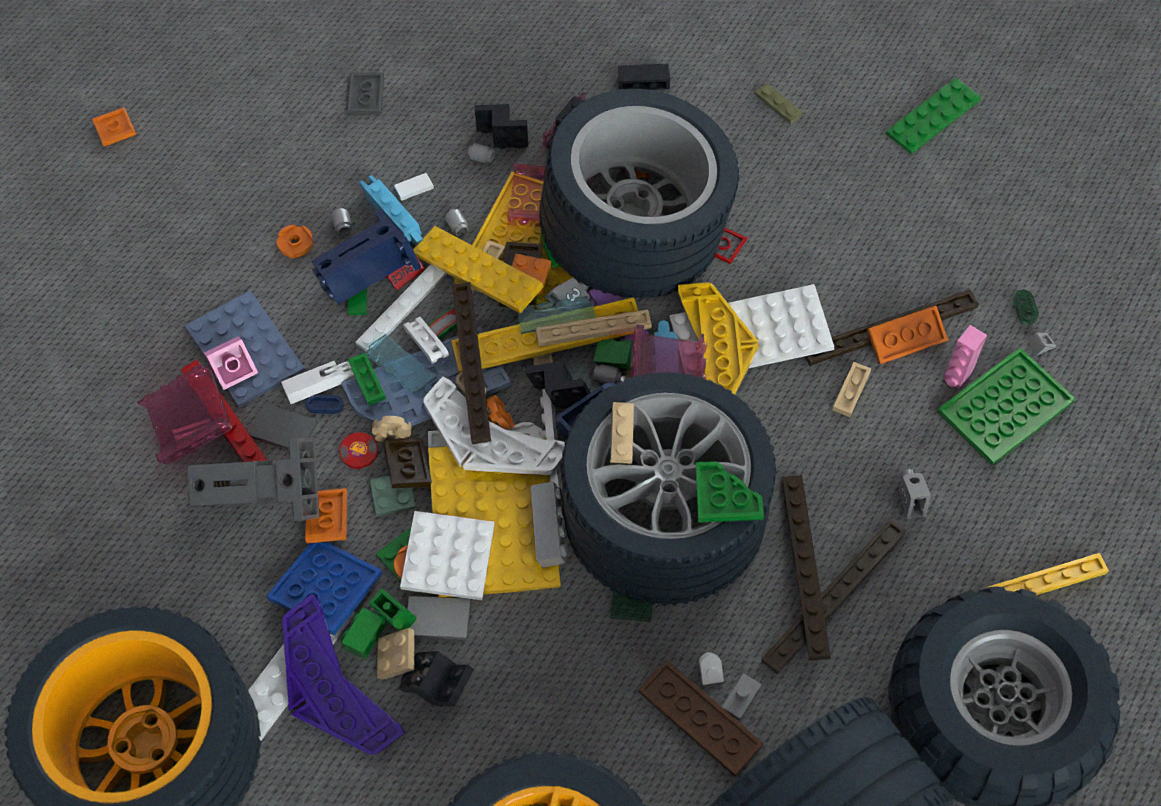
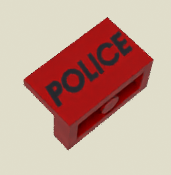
[385,254,425,290]

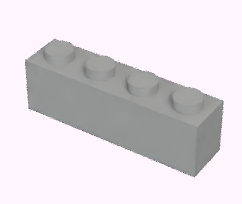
[531,481,568,568]

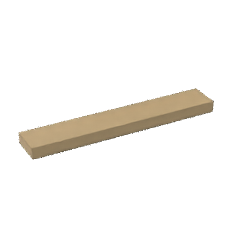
[536,309,652,347]

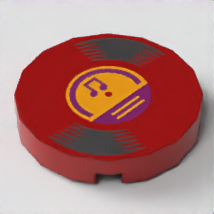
[339,432,378,469]

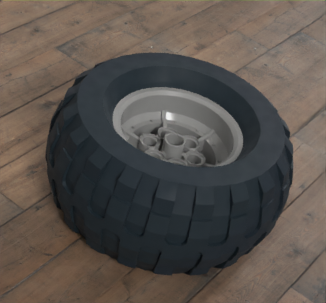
[888,587,1120,806]

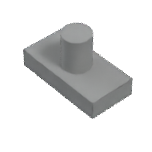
[722,673,762,720]

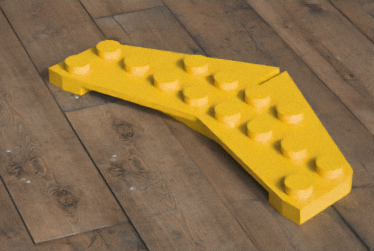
[678,283,759,395]

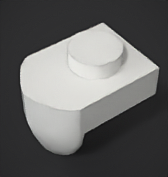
[699,652,724,685]

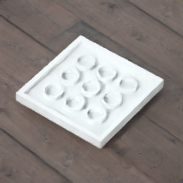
[400,511,495,600]

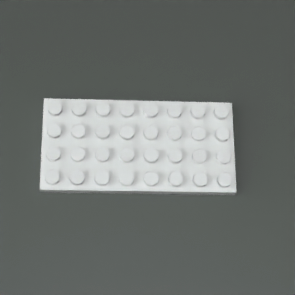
[669,284,834,376]

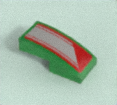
[428,306,457,340]

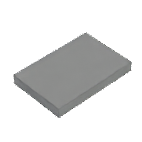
[408,596,471,640]

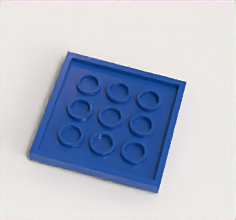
[266,542,382,635]

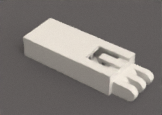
[281,361,354,404]

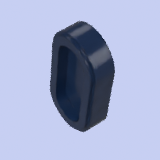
[305,394,344,414]

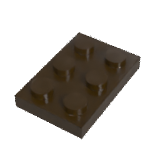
[383,438,432,489]

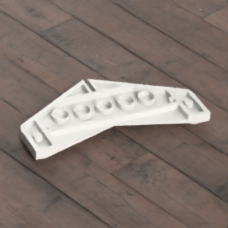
[424,376,564,475]

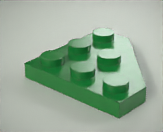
[696,461,764,522]

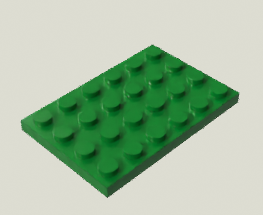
[937,348,1076,465]

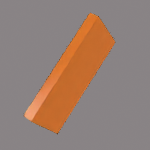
[867,306,948,364]

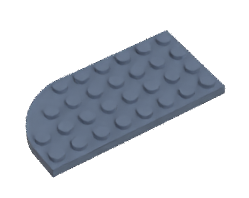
[341,327,511,426]

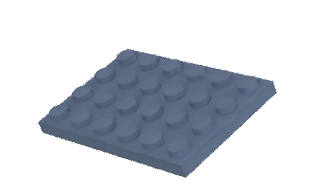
[185,290,305,407]

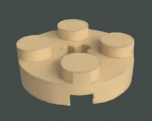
[372,416,411,442]

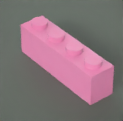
[943,325,987,389]

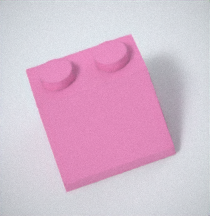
[204,336,258,390]

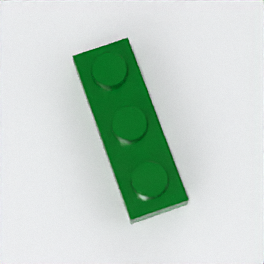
[348,353,386,406]

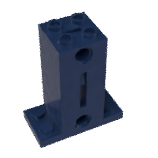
[311,210,421,305]

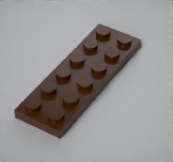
[638,660,763,777]

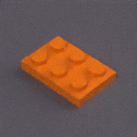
[305,488,348,543]

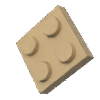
[377,628,414,679]

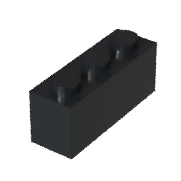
[618,63,670,90]

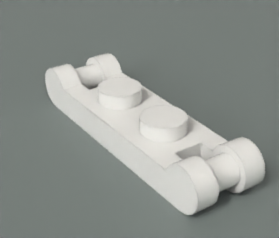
[403,317,449,364]

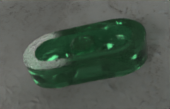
[1013,289,1039,324]

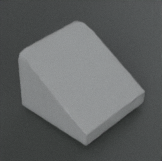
[1028,333,1056,355]

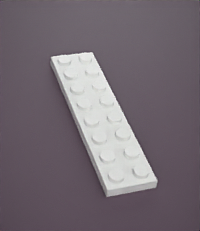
[248,611,356,741]

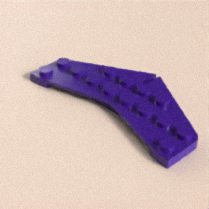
[282,594,406,755]

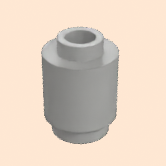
[468,143,495,164]
[331,208,353,236]
[445,209,469,236]
[593,364,622,384]

